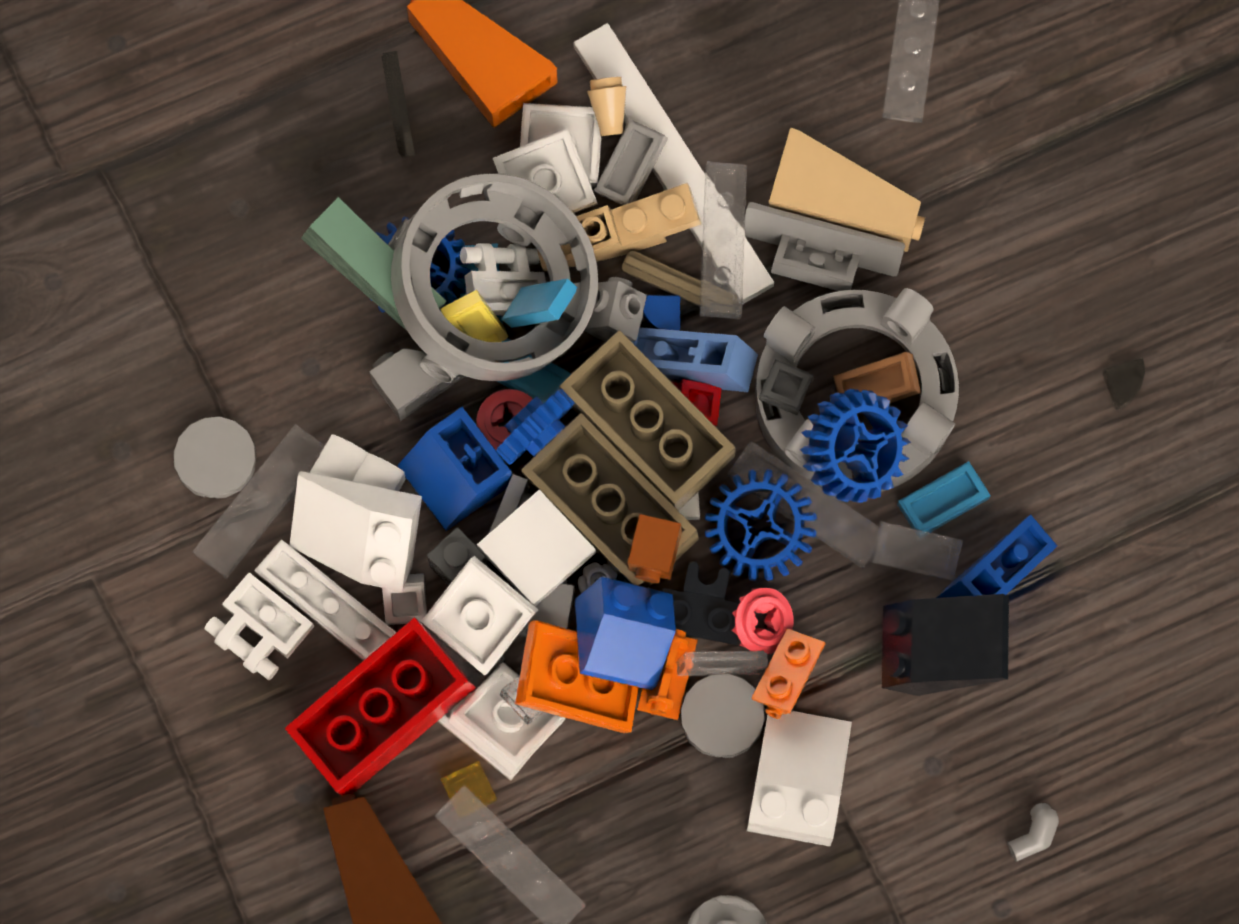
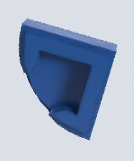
[643,296,680,331]

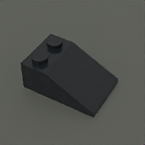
[882,594,1009,696]

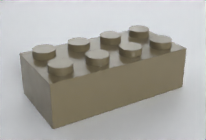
[559,330,735,511]
[521,413,699,588]

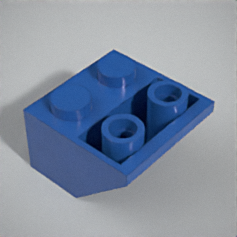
[397,407,512,531]

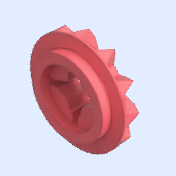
[476,389,533,450]
[731,588,794,655]

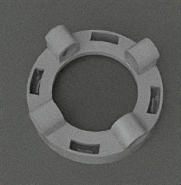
[388,174,598,383]
[755,288,959,491]

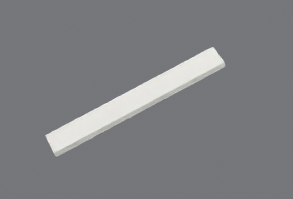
[574,23,774,306]
[254,539,528,781]

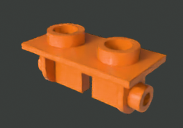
[751,628,825,719]
[637,629,697,720]

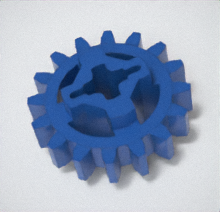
[496,389,575,465]

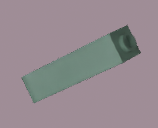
[301,197,447,329]

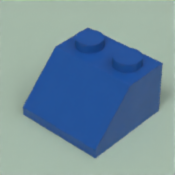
[575,577,676,690]

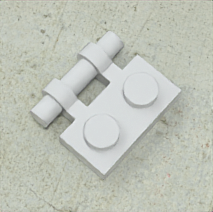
[460,243,546,315]
[204,573,314,680]

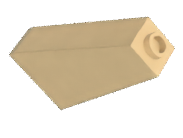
[768,128,925,252]

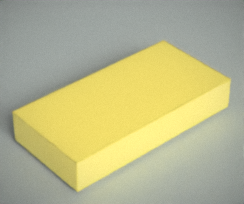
[440,290,508,342]

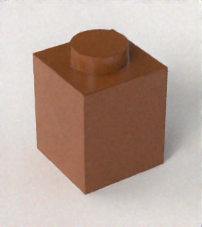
[627,514,682,583]

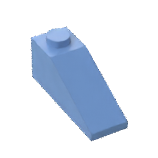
[631,327,758,392]

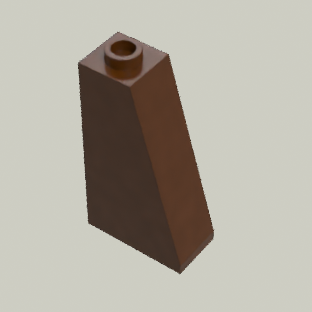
[323,794,442,924]

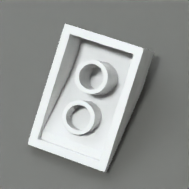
[289,471,422,592]
[747,711,852,846]

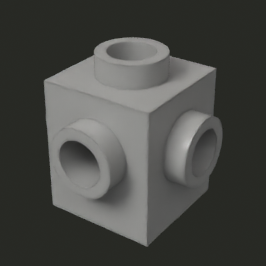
[584,277,647,342]

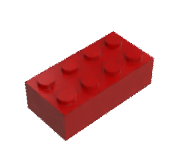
[284,617,476,795]

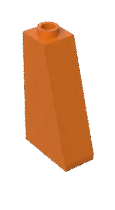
[407,0,558,128]

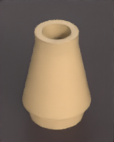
[587,77,627,136]

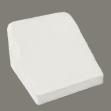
[382,574,427,625]

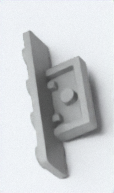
[742,202,905,291]

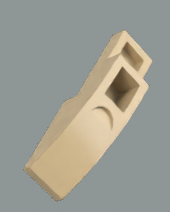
[536,183,702,271]

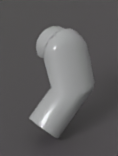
[1007,803,1059,862]

